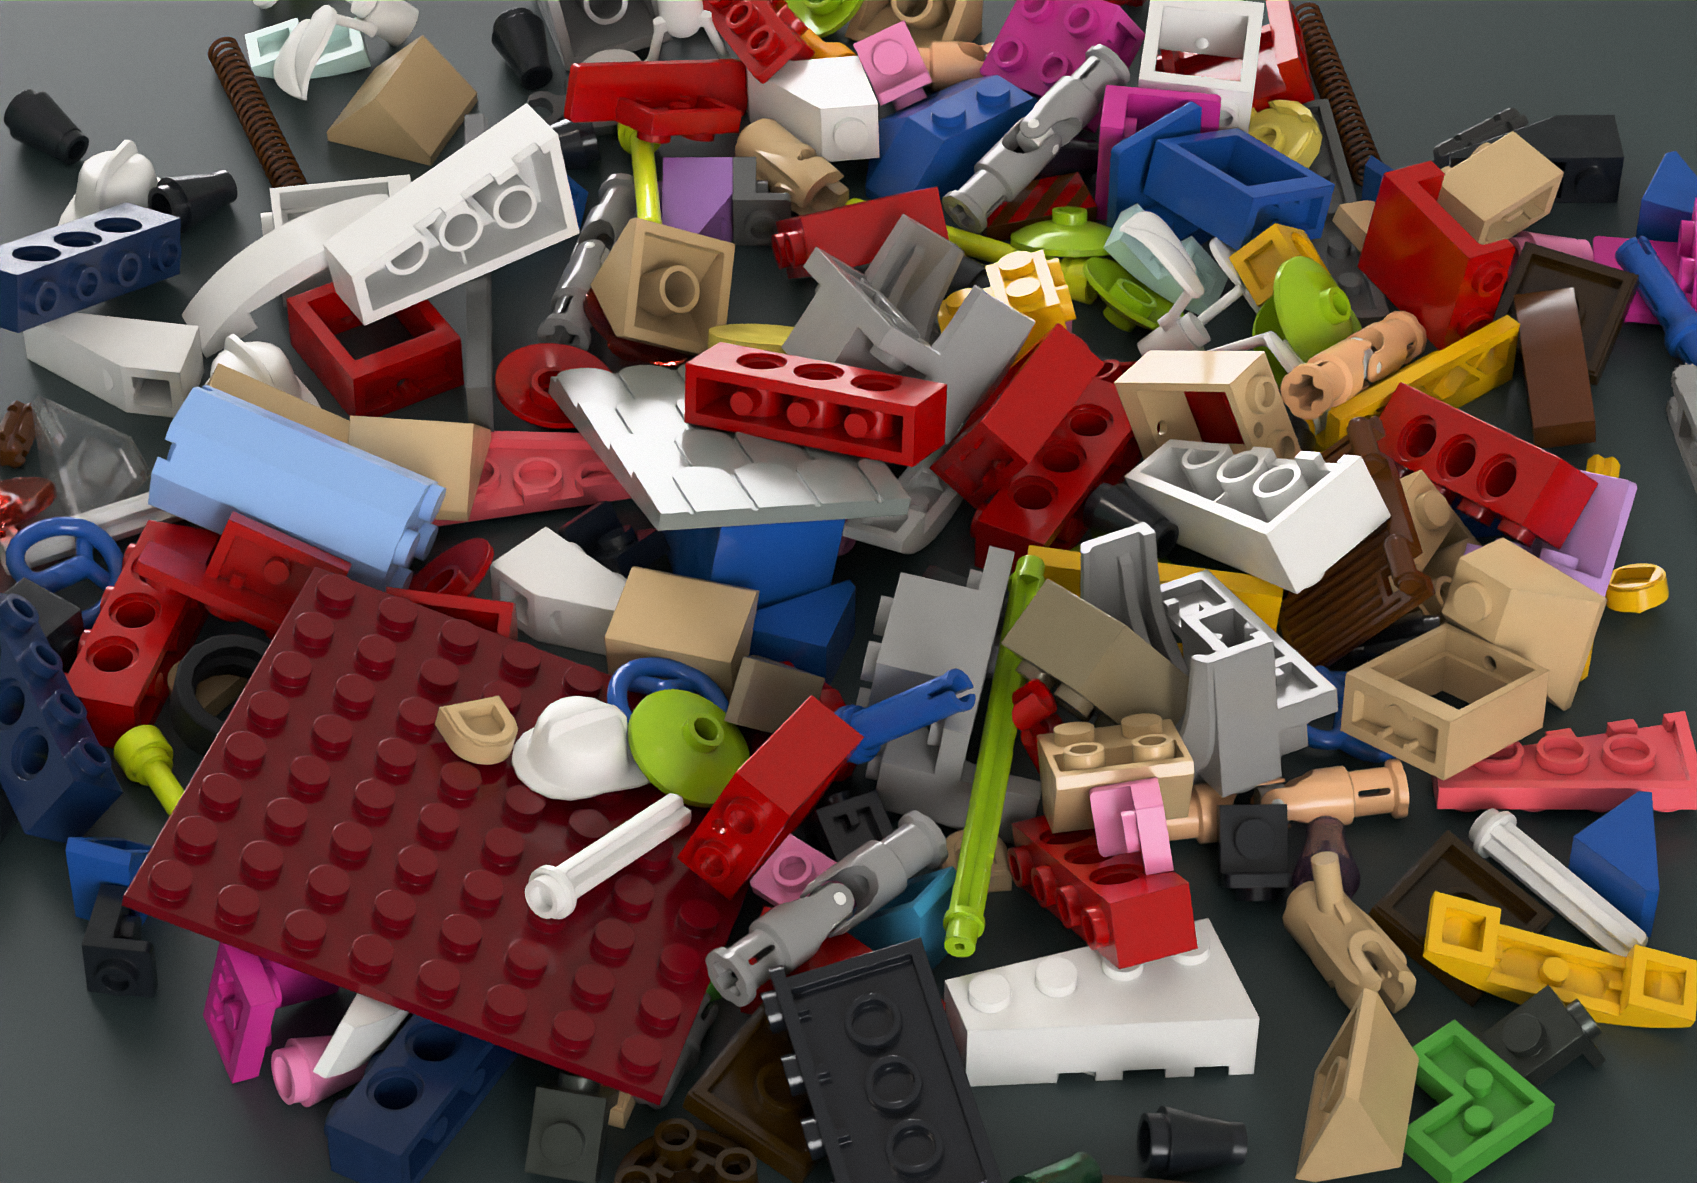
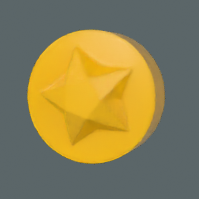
[1605,563,1669,614]

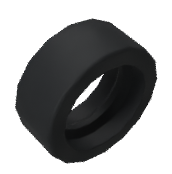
[168,634,269,757]

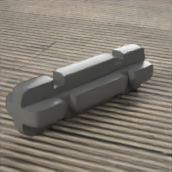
[1432,107,1529,169]

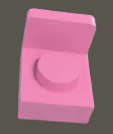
[853,20,933,112]
[1089,777,1174,875]
[750,834,857,909]

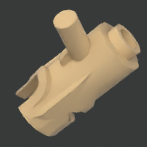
[735,118,849,216]
[1282,851,1416,1014]

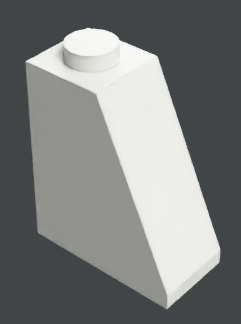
[746,56,880,162]

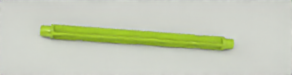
[943,555,1046,958]

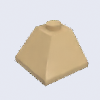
[1442,537,1608,711]

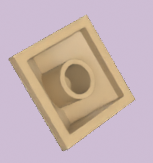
[844,0,983,47]
[327,35,478,166]
[590,217,735,357]
[348,415,491,522]
[604,566,760,702]
[1295,988,1419,1182]

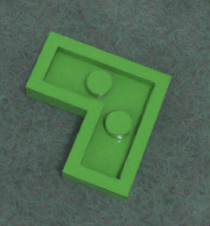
[1404,1019,1555,1183]

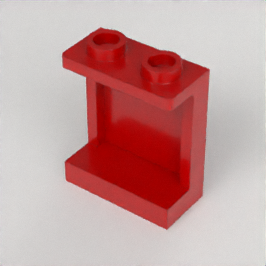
[1155,0,1315,113]
[1357,160,1516,351]

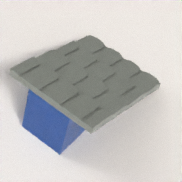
[548,364,911,611]

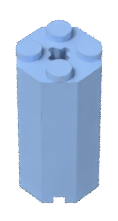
[148,385,446,592]

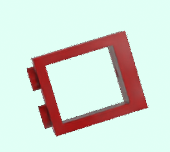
[772,186,949,279]
[286,282,464,417]
[929,323,1105,509]
[677,695,864,901]

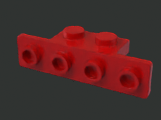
[702,0,815,84]
[564,59,748,144]
[133,511,352,640]

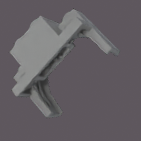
[781,214,1036,445]
[1081,522,1338,798]
[856,546,1041,845]

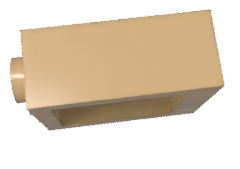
[1114,350,1301,460]
[1340,623,1550,781]

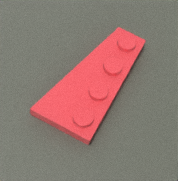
[432,431,632,526]
[1430,711,1697,812]

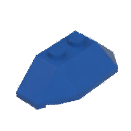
[865,75,1079,201]

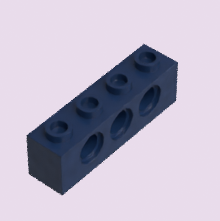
[0,202,182,333]
[0,593,124,843]
[324,1013,519,1183]

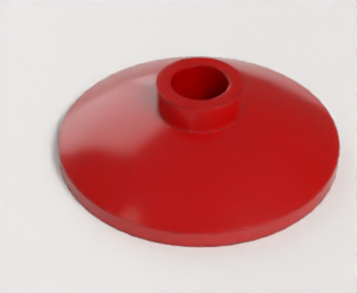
[494,343,612,429]
[408,538,494,598]

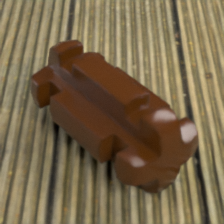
[0,400,41,469]

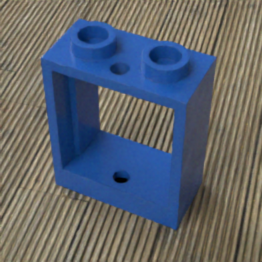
[1143,128,1335,251]

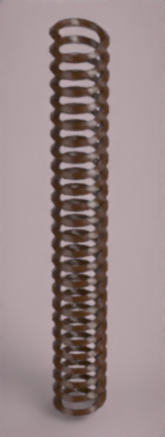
[1292,2,1382,187]
[208,37,308,188]

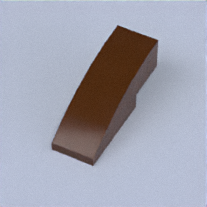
[1513,287,1596,449]

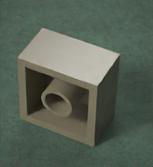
[1001,578,1189,728]

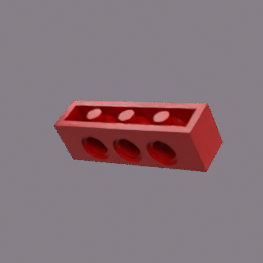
[684,342,947,467]
[970,377,1142,575]
[1377,382,1598,550]
[64,520,221,748]
[1007,815,1198,969]

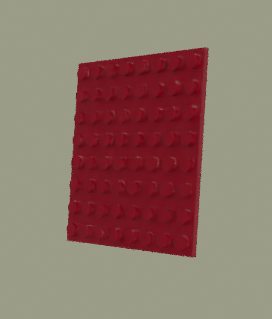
[122,567,772,1106]

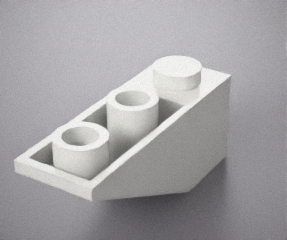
[23,312,204,418]
[490,527,627,655]

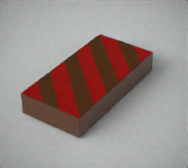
[981,172,1097,241]

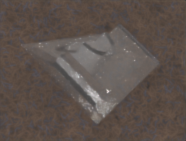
[31,395,151,517]

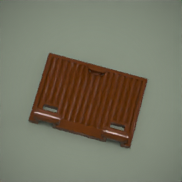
[1278,415,1436,668]

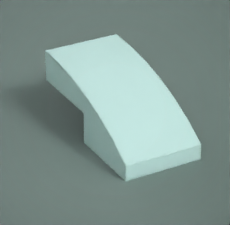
[245,18,371,79]
[1104,203,1229,315]

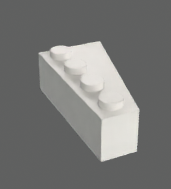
[323,103,580,326]
[1124,439,1391,594]
[944,918,1260,1087]

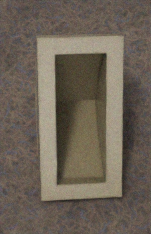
[724,655,825,733]

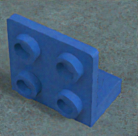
[1107,101,1214,245]

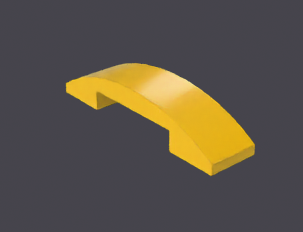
[1423,891,1697,1028]

